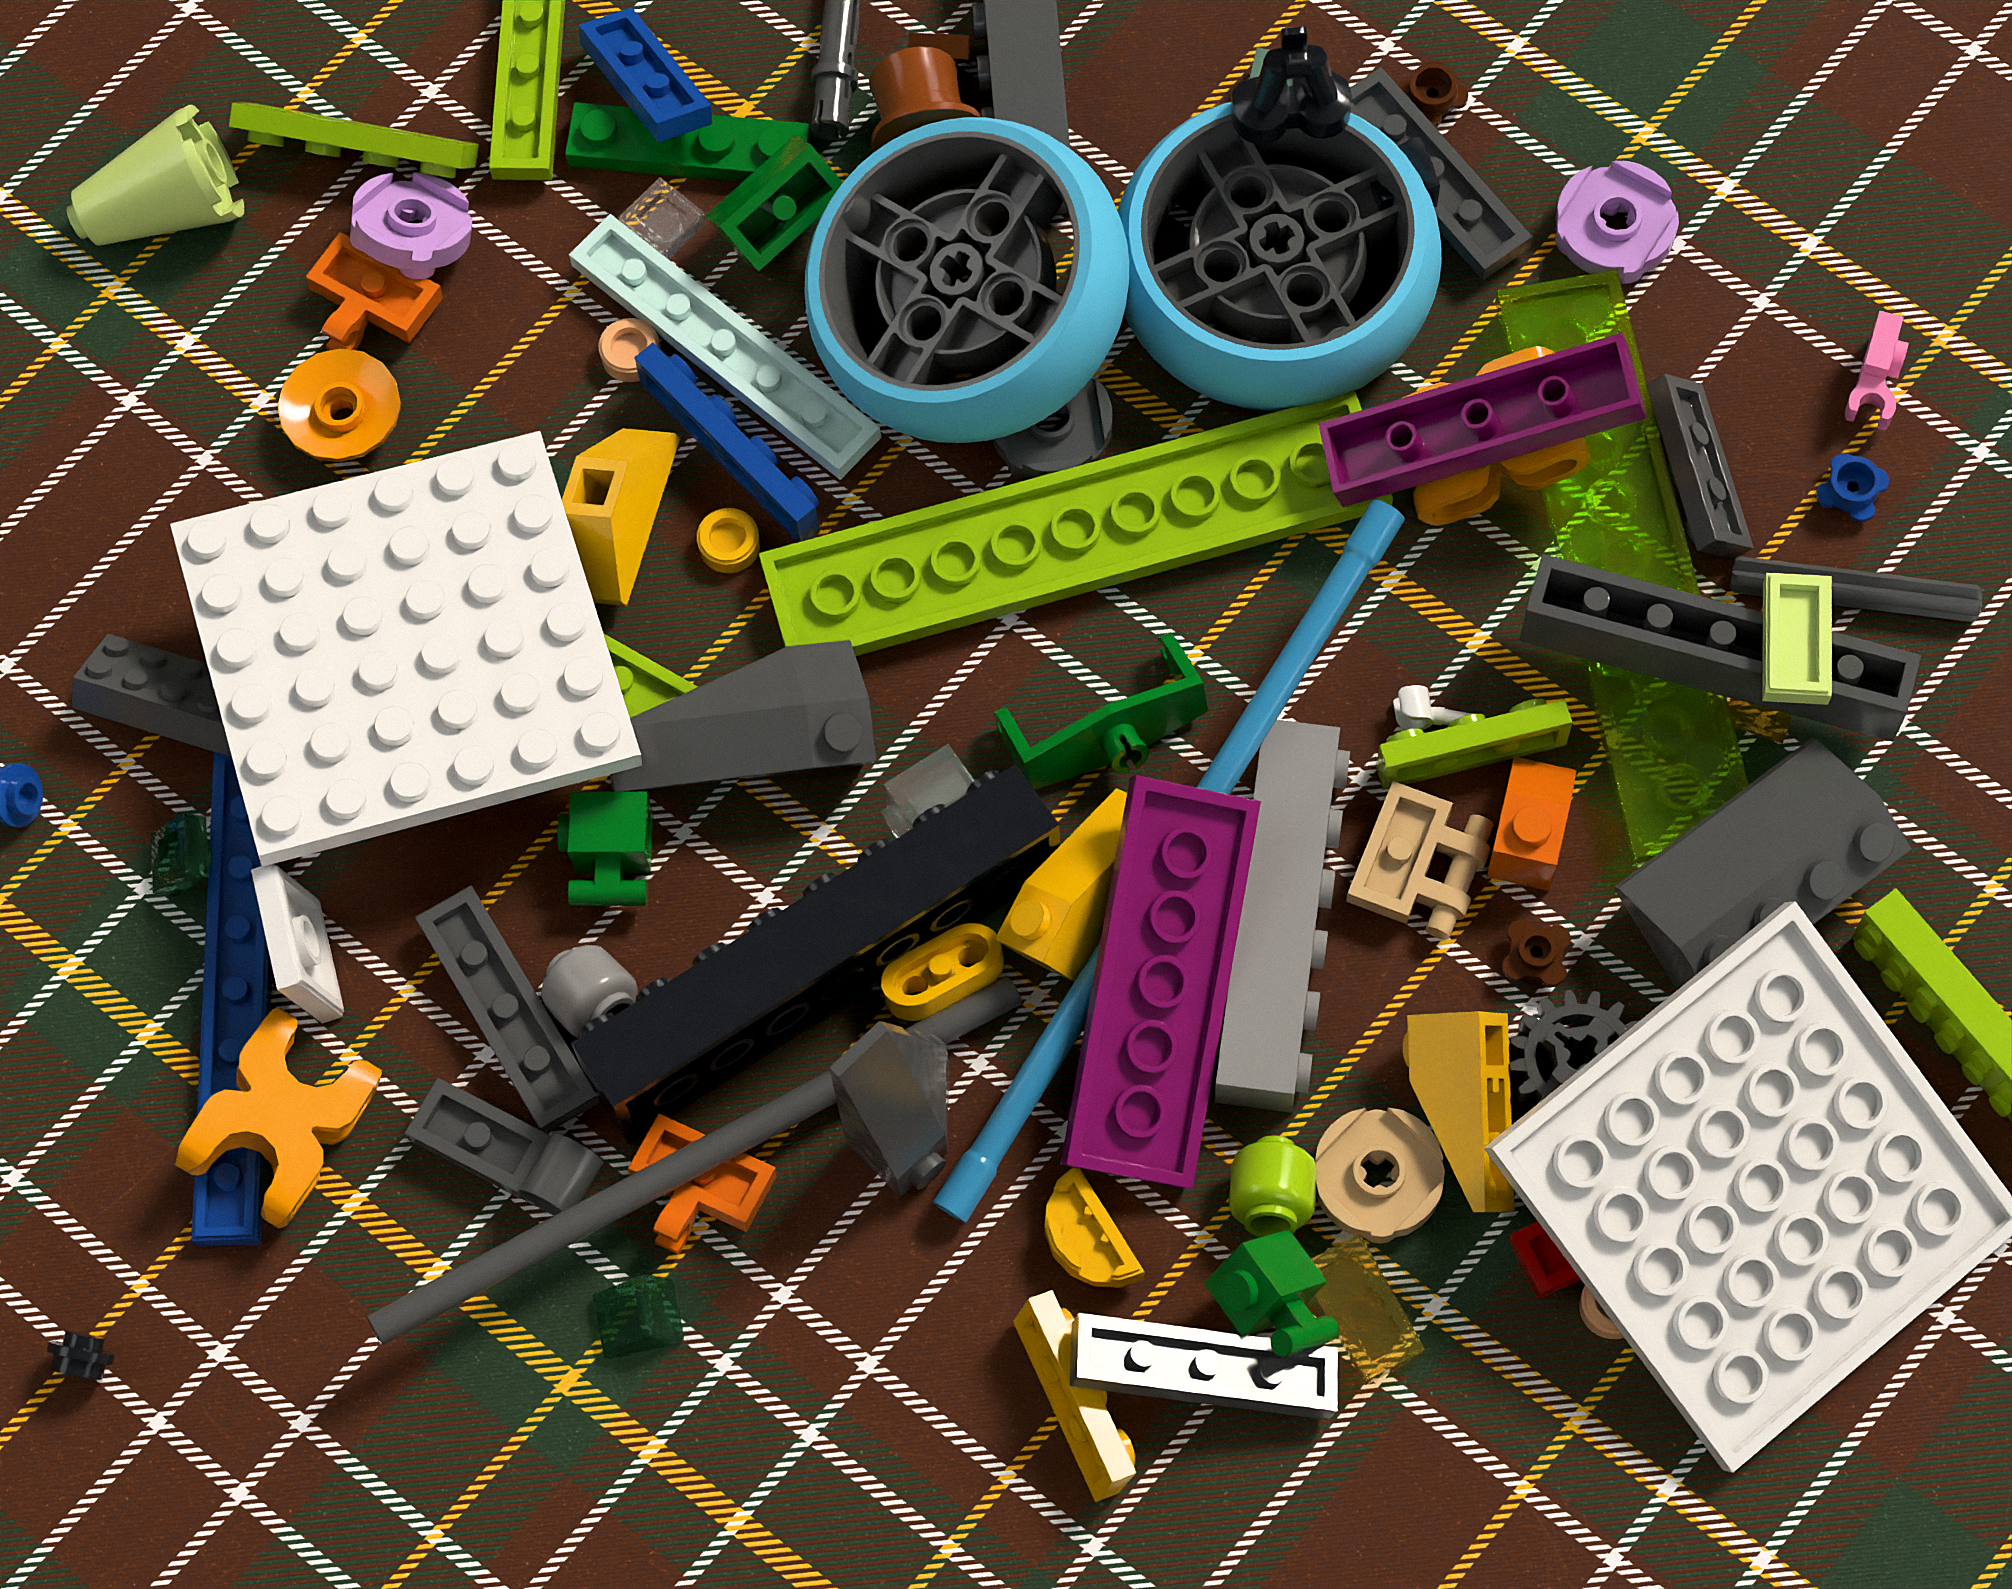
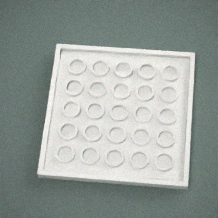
[170,431,642,867]
[1484,901,2012,1473]

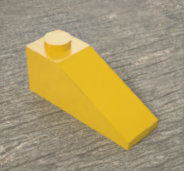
[995,788,1127,982]
[1403,1011,1515,1212]

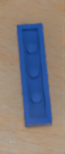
[634,342,820,543]

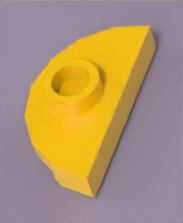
[1045,1167,1145,1288]

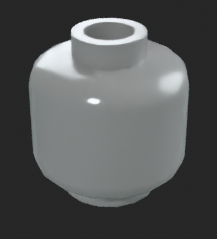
[541,945,638,1039]

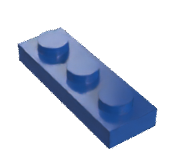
[578,7,712,142]

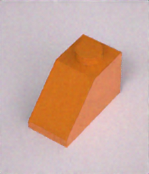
[1487,756,1577,891]

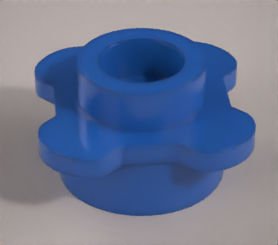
[1816,454,1889,522]

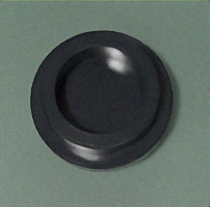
[47,1330,115,1380]

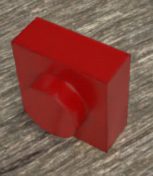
[1508,1222,1581,1300]

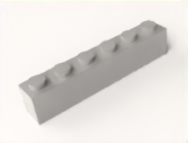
[1214,720,1350,1113]

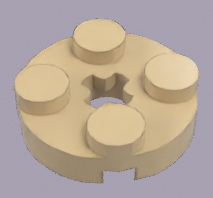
[1315,1108,1445,1244]

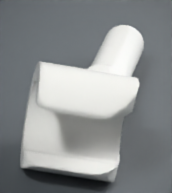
[1393,685,1472,730]

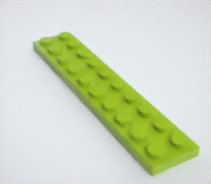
[759,390,1393,656]

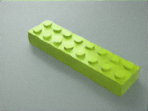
[1852,888,2012,1122]

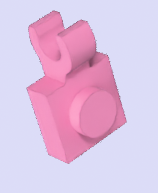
[1845,310,1909,431]

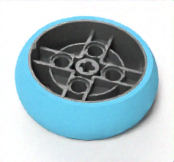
[1118,102,1442,411]
[804,117,1129,443]

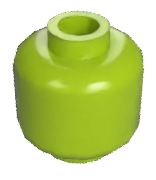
[1229,1136,1317,1237]

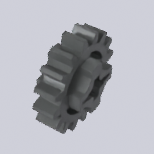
[1509,990,1639,1103]

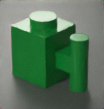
[557,792,654,906]
[1204,1229,1339,1357]

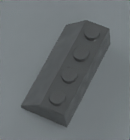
[1613,738,1912,990]

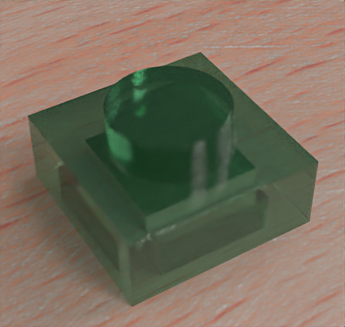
[151,813,212,897]

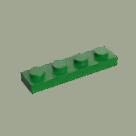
[565,102,812,182]

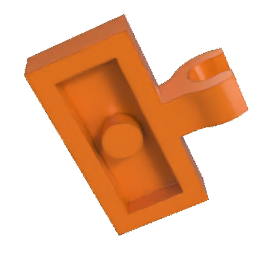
[306,232,443,351]
[628,1114,776,1255]

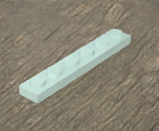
[569,214,881,480]

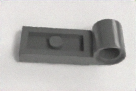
[405,1078,604,1216]

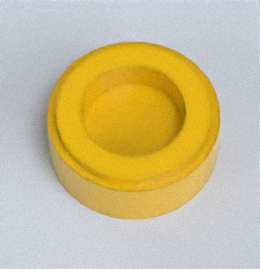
[697,508,760,573]

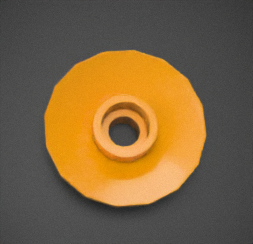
[277,348,401,462]

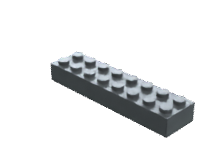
[72,634,232,757]

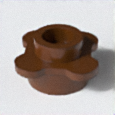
[1398,61,1468,127]
[1502,919,1571,987]

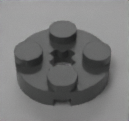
[992,378,1113,479]

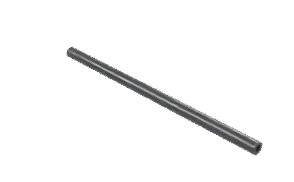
[366,976,1022,1345]

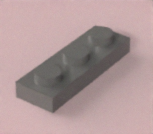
[1646,374,1754,559]

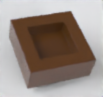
[908,33,973,68]

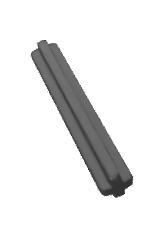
[1730,556,1983,622]

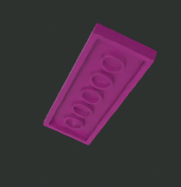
[1060,775,1261,1189]

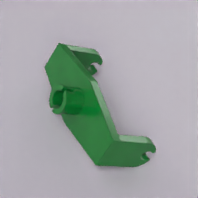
[993,632,1209,790]

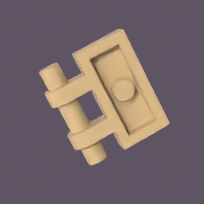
[1346,781,1494,940]

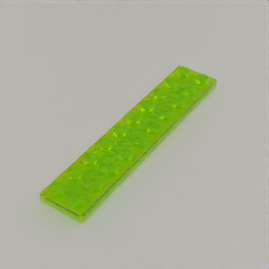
[1495,270,1748,866]

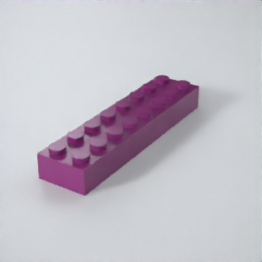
[1318,333,1647,507]

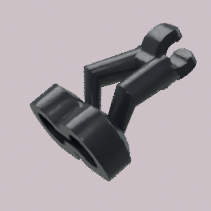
[1231,26,1352,144]

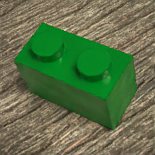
[705,135,843,272]

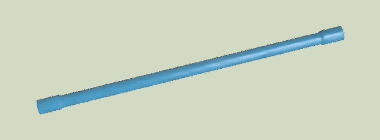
[933,499,1405,1223]

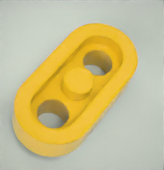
[881,923,1004,1021]

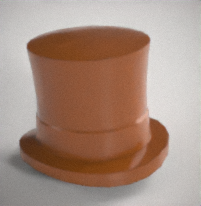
[869,46,981,153]

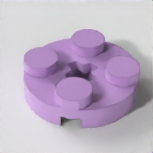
[1555,161,1679,284]
[350,172,473,279]

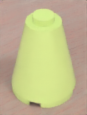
[66,105,244,246]

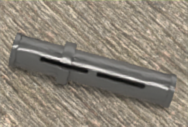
[810,0,860,140]

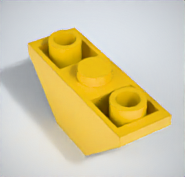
[562,428,680,606]

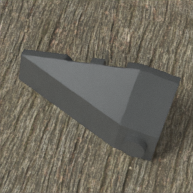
[610,640,876,792]
[829,1021,949,1197]

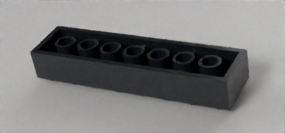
[571,764,1060,1143]

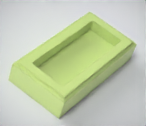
[1762,573,1832,705]

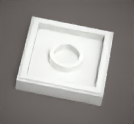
[251,864,344,1023]

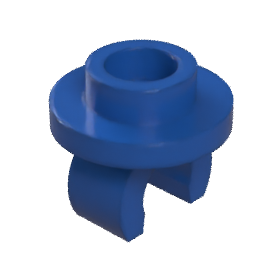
[0,763,43,827]

